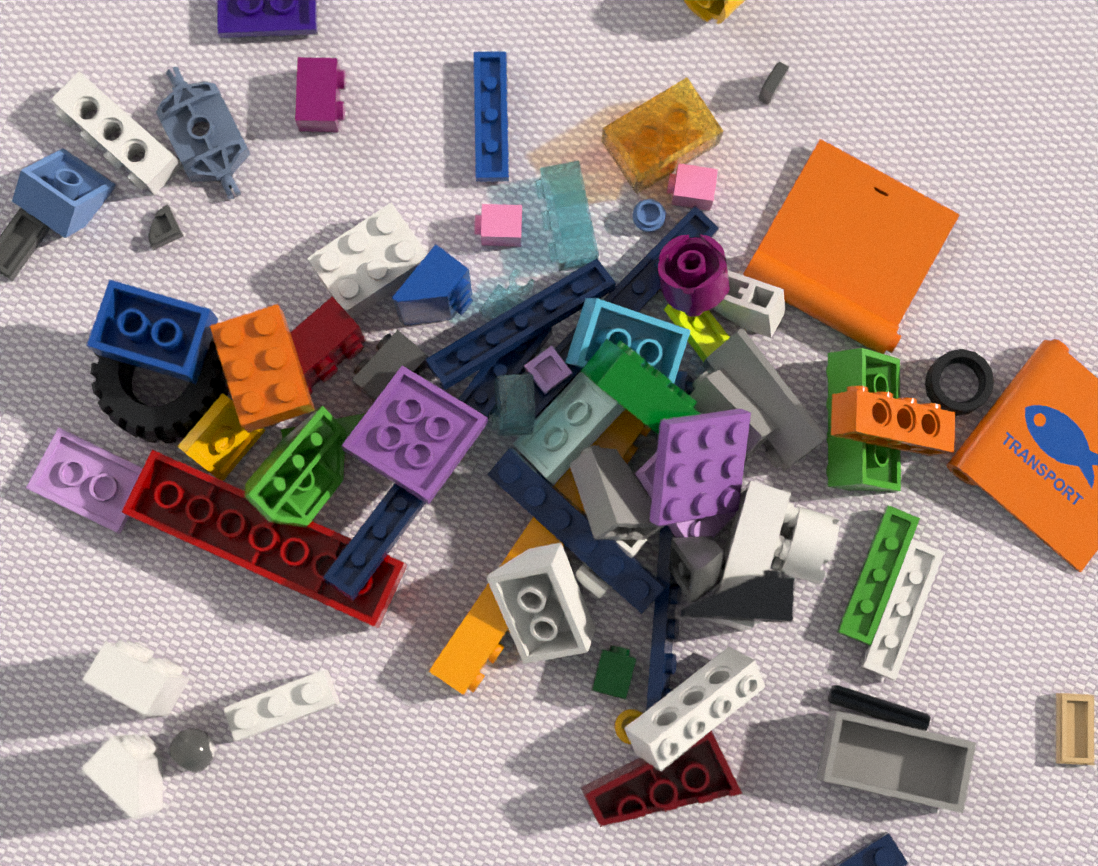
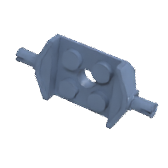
[156,67,251,199]

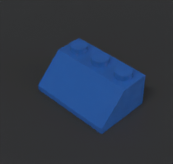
[392,244,473,326]

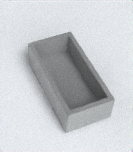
[816,711,976,813]

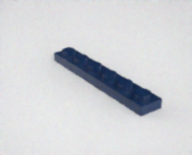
[425,258,616,391]
[487,448,667,614]

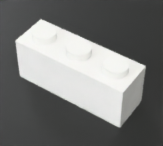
[223,670,340,741]

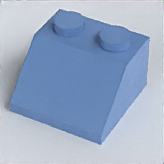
[12,148,116,238]

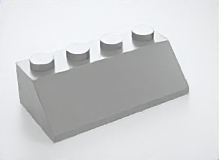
[702,328,828,471]

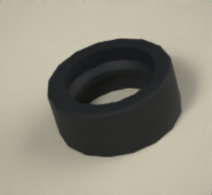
[925,349,994,416]

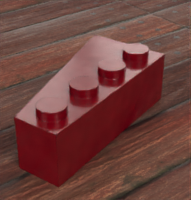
[581,730,742,827]

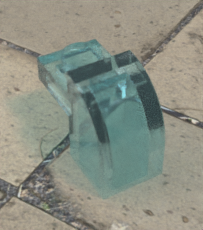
[491,374,535,436]

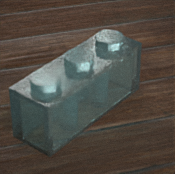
[534,161,599,272]

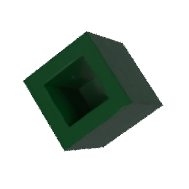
[591,645,637,699]

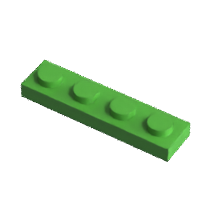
[837,505,920,646]

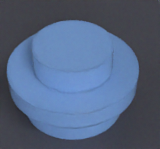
[632,199,666,232]

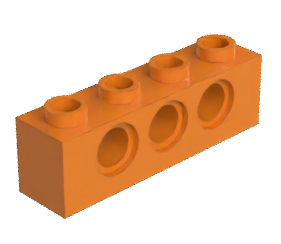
[831,386,955,456]

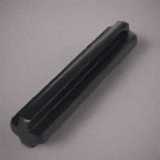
[828,685,930,731]

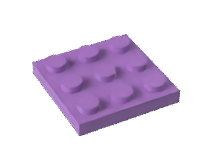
[342,365,488,504]
[650,409,751,526]

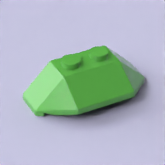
[245,406,346,527]

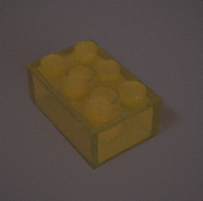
[601,77,723,195]

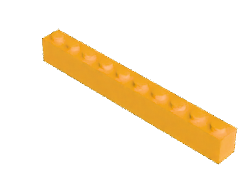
[429,405,651,695]

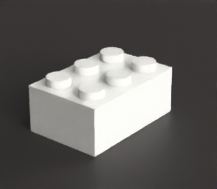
[307,202,428,319]
[82,639,189,716]

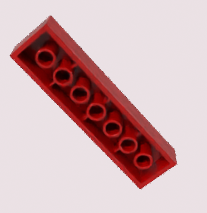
[121,449,407,629]

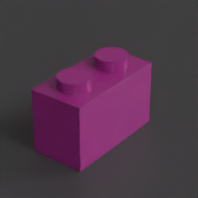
[295,57,346,132]

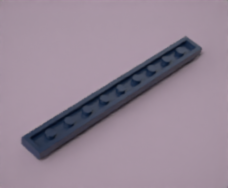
[323,327,552,600]
[646,371,695,711]

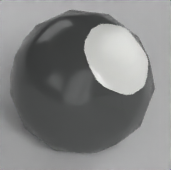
[169,728,215,773]

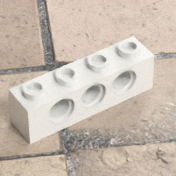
[51,71,182,195]
[624,647,765,771]

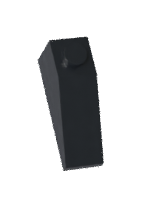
[681,570,795,624]

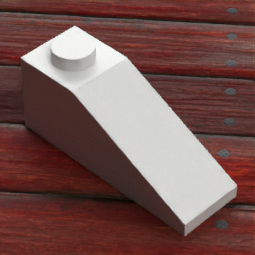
[712,270,786,338]

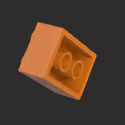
[210,304,315,432]

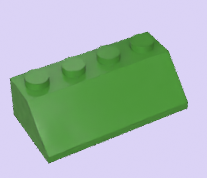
[826,348,901,492]

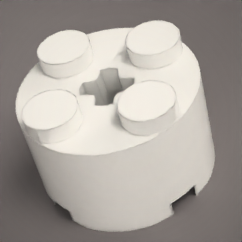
[772,506,839,584]

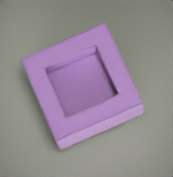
[524,346,572,395]

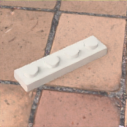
[861,539,944,680]

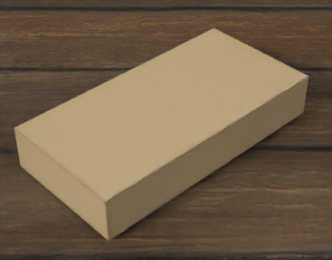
[1056,693,1094,765]

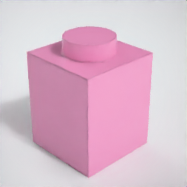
[667,163,718,211]
[475,204,522,247]

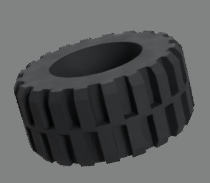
[90,336,229,444]

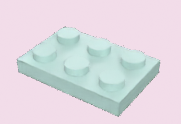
[513,372,625,485]

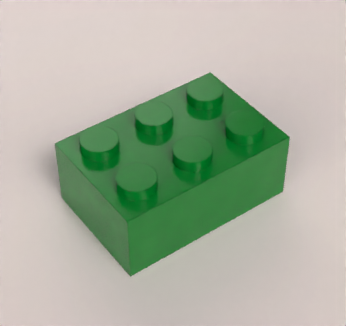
[581,339,700,435]

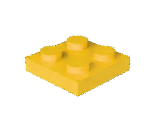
[177,393,266,481]

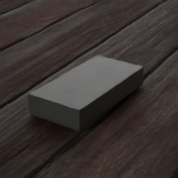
[0,207,51,281]

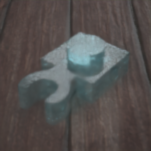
[479,269,534,321]

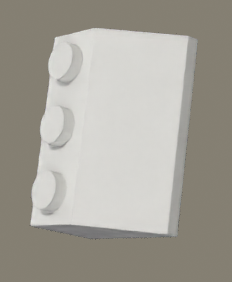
[487,543,596,664]
[81,734,163,820]

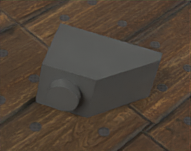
[668,536,726,602]

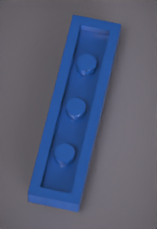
[474,51,509,182]

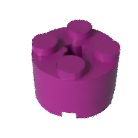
[658,234,730,317]

